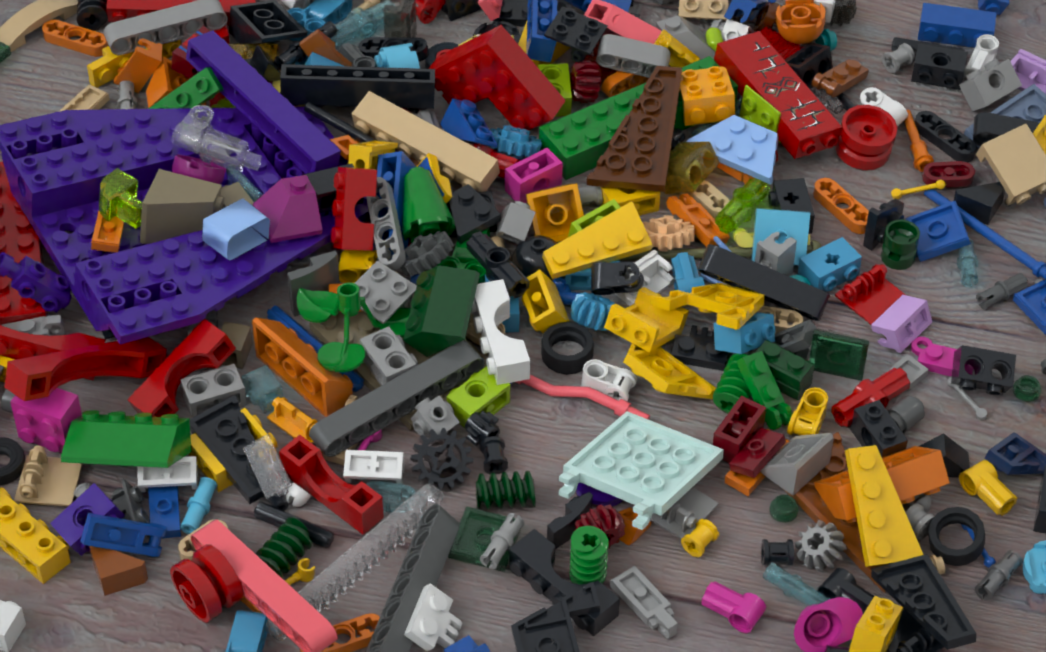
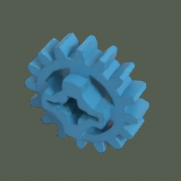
[490,125,542,159]

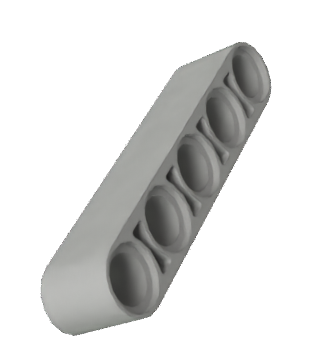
[103,0,228,55]

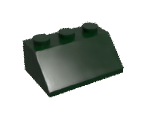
[403,266,480,357]

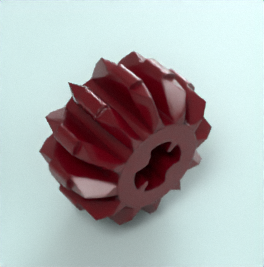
[570,60,601,103]
[574,504,626,549]

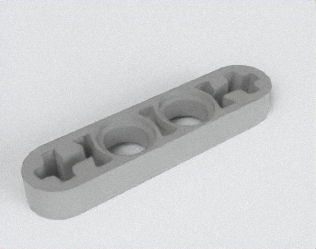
[366,177,406,270]

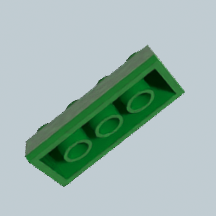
[61,410,192,468]

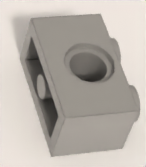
[959,59,1022,111]

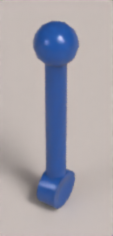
[961,524,996,568]

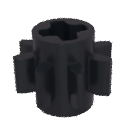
[465,411,500,446]

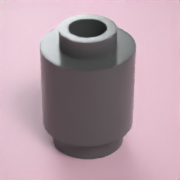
[887,395,925,433]

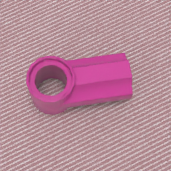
[701,581,766,633]

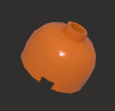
[776,0,826,44]

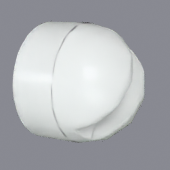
[286,482,312,507]

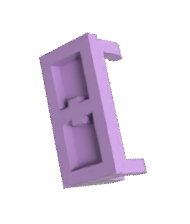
[1010,49,1046,94]
[871,295,932,353]

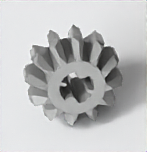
[794,520,847,572]

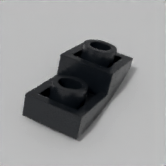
[547,492,593,549]

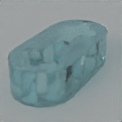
[366,481,416,514]

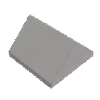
[760,433,834,496]

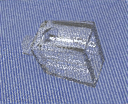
[199,127,262,174]

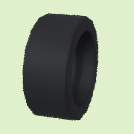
[541,322,594,375]
[928,507,985,566]

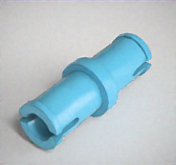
[180,477,217,534]

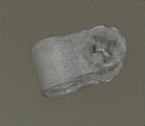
[172,105,214,154]

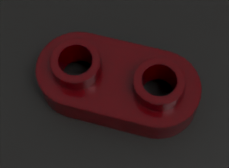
[922,161,975,187]

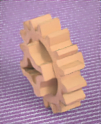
[642,215,694,252]

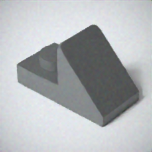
[772,320,816,360]

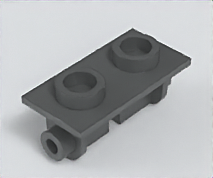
[111,478,150,537]

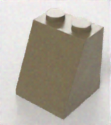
[140,169,224,244]

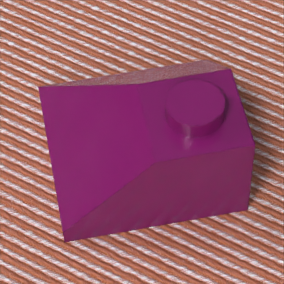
[253,175,322,243]

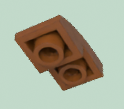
[299,29,352,66]

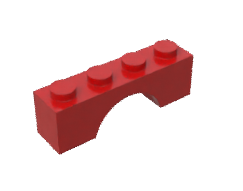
[127,319,236,417]
[279,434,384,535]

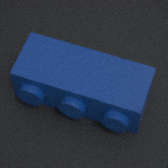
[918,3,997,48]

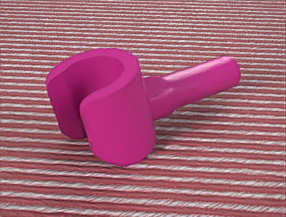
[358,429,382,451]

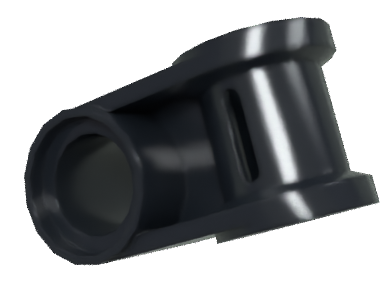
[591,261,644,295]

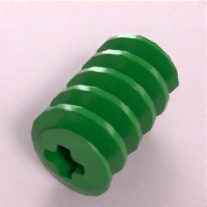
[713,354,751,414]
[569,526,609,584]

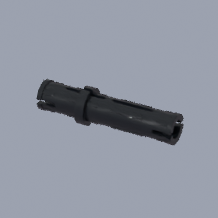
[274,21,338,70]

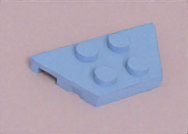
[686,115,778,185]

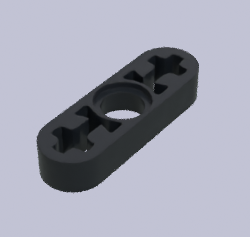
[358,37,429,62]
[915,111,976,162]

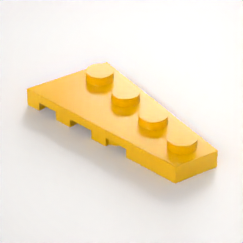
[542,201,653,279]
[845,445,924,567]

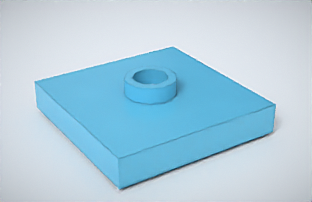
[751,208,810,265]

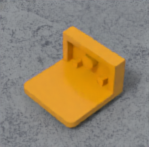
[680,66,735,126]

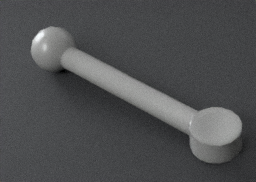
[947,376,987,420]

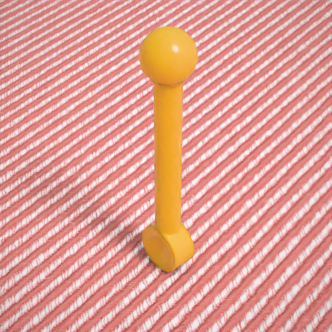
[891,180,945,199]

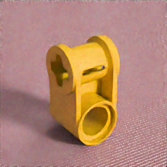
[338,250,378,283]
[787,387,828,435]

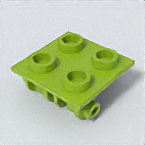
[739,85,781,143]

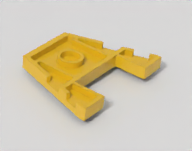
[650,283,764,330]

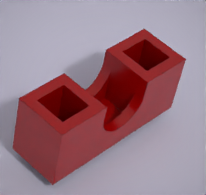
[331,167,377,251]

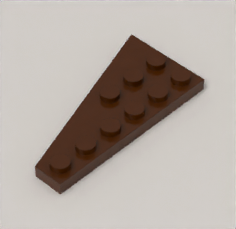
[587,66,682,192]

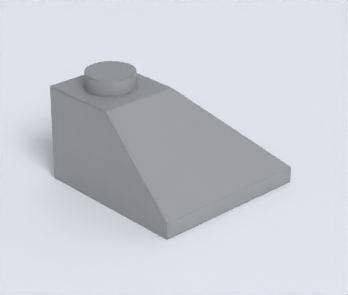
[656,16,715,60]

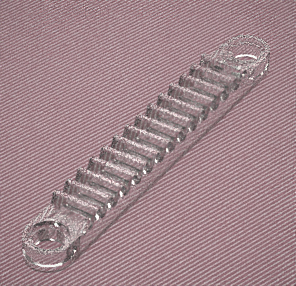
[265,483,444,641]

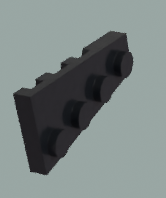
[871,554,976,650]

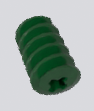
[475,471,536,511]
[256,517,313,579]

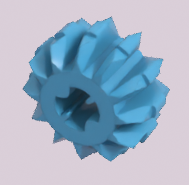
[570,292,615,331]

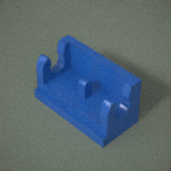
[724,0,767,23]

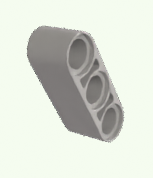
[596,34,671,78]

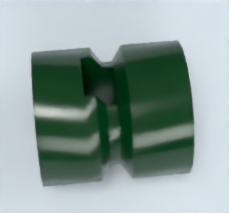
[881,219,920,270]

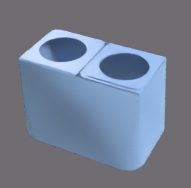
[202,198,270,260]

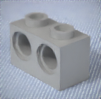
[360,327,418,386]
[180,364,247,418]

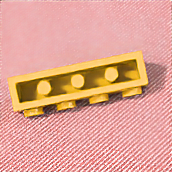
[0,487,71,584]

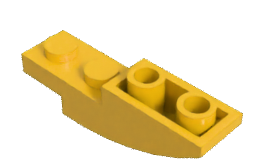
[87,39,182,88]

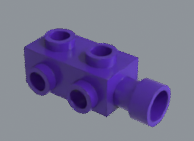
[0,252,72,313]

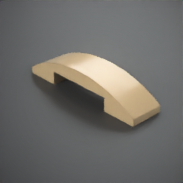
[0,0,78,55]

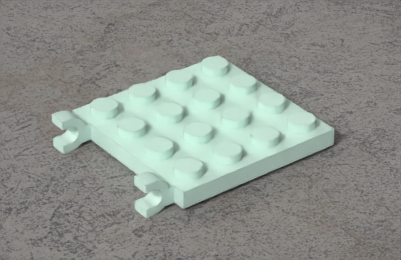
[559,411,724,530]

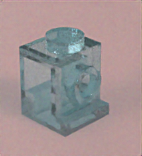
[242,365,283,414]

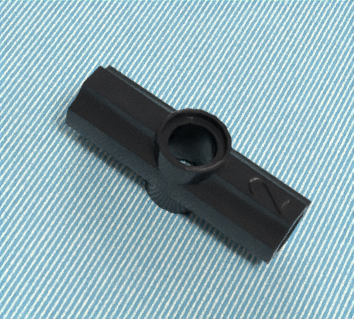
[466,231,529,299]

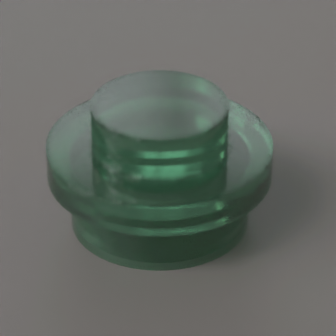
[1013,375,1041,402]
[769,495,799,523]

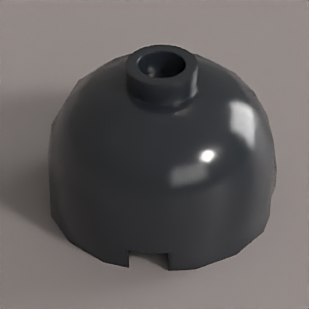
[512,235,557,280]

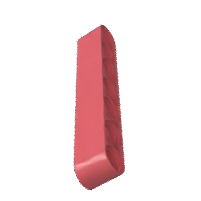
[190,519,338,652]

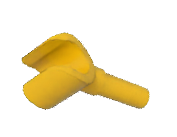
[284,558,315,585]

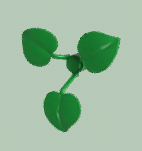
[297,283,411,372]

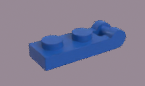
[80,513,168,557]

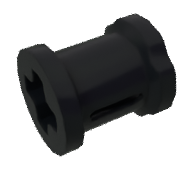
[479,436,508,474]
[761,539,794,566]

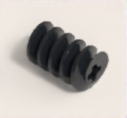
[76,0,108,31]

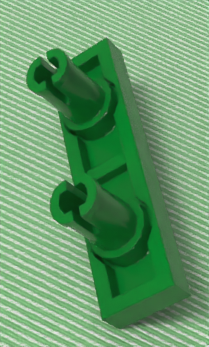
[148,67,223,109]

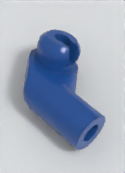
[552,277,580,305]

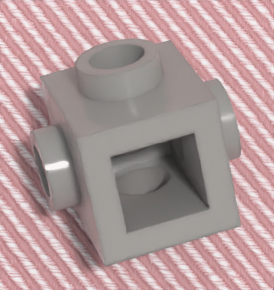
[410,395,460,446]

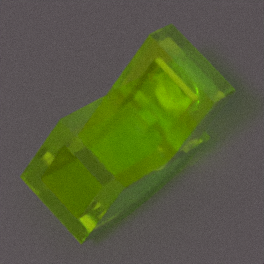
[99,168,142,229]

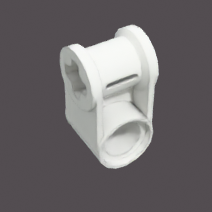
[860,87,908,127]
[581,359,637,401]

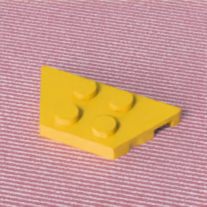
[623,343,716,399]

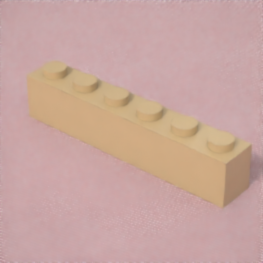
[352,91,500,192]

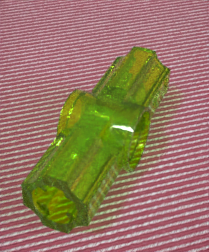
[715,178,770,234]

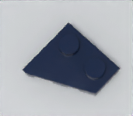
[984,432,1046,475]

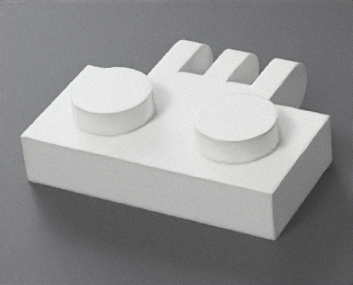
[404,583,462,651]

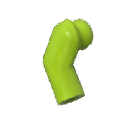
[705,27,724,52]

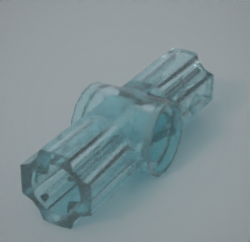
[330,0,398,47]

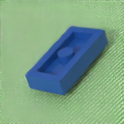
[148,486,181,539]

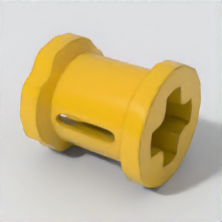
[681,519,719,557]

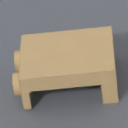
[976,124,1046,206]

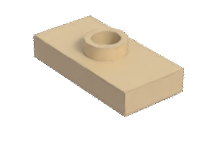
[58,84,110,112]

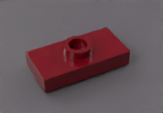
[729,428,786,478]

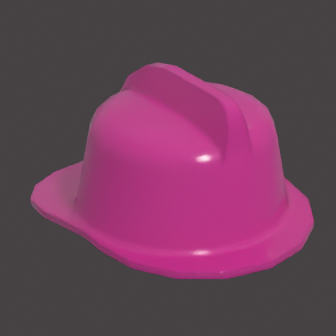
[794,597,863,652]

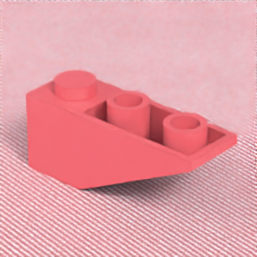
[584,0,662,44]

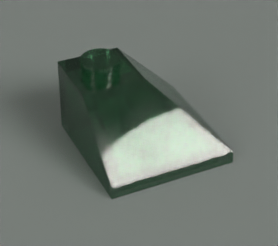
[809,328,869,381]

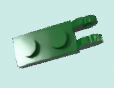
[736,351,793,430]

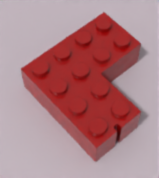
[429,25,566,130]

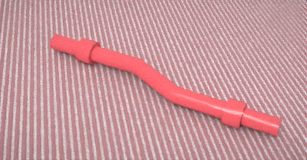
[515,374,650,420]

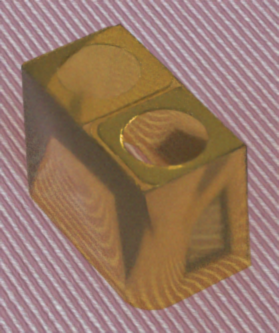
[664,142,719,194]

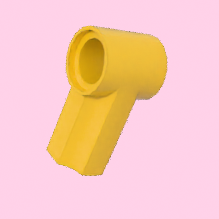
[959,460,1017,516]

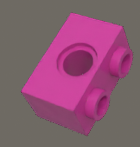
[505,148,563,203]

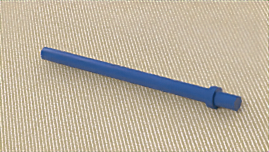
[924,189,1046,280]

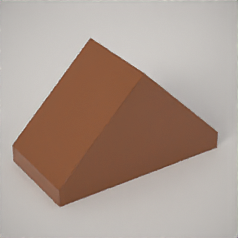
[89,546,148,596]

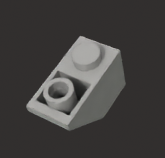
[496,201,535,244]

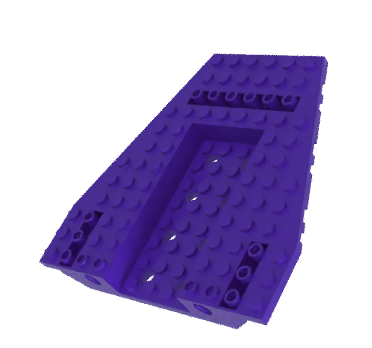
[0,107,370,344]

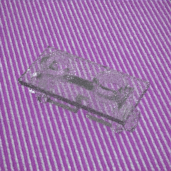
[243,434,292,499]

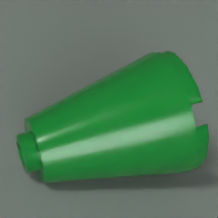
[402,167,455,243]

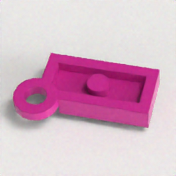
[911,336,974,377]

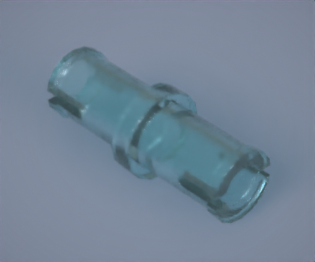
[957,239,979,287]

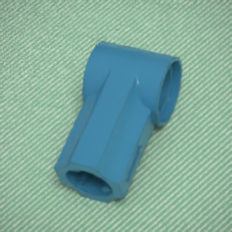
[671,252,705,293]

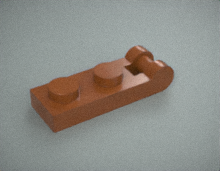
[812,59,869,97]

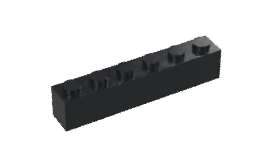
[280,64,435,110]

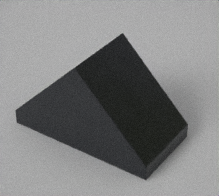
[953,182,1005,225]
[918,433,970,478]

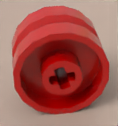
[835,105,898,170]
[170,544,244,623]

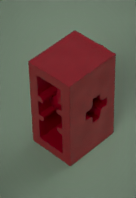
[713,396,766,463]

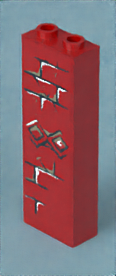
[714,31,842,159]

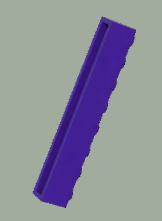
[186,30,341,174]

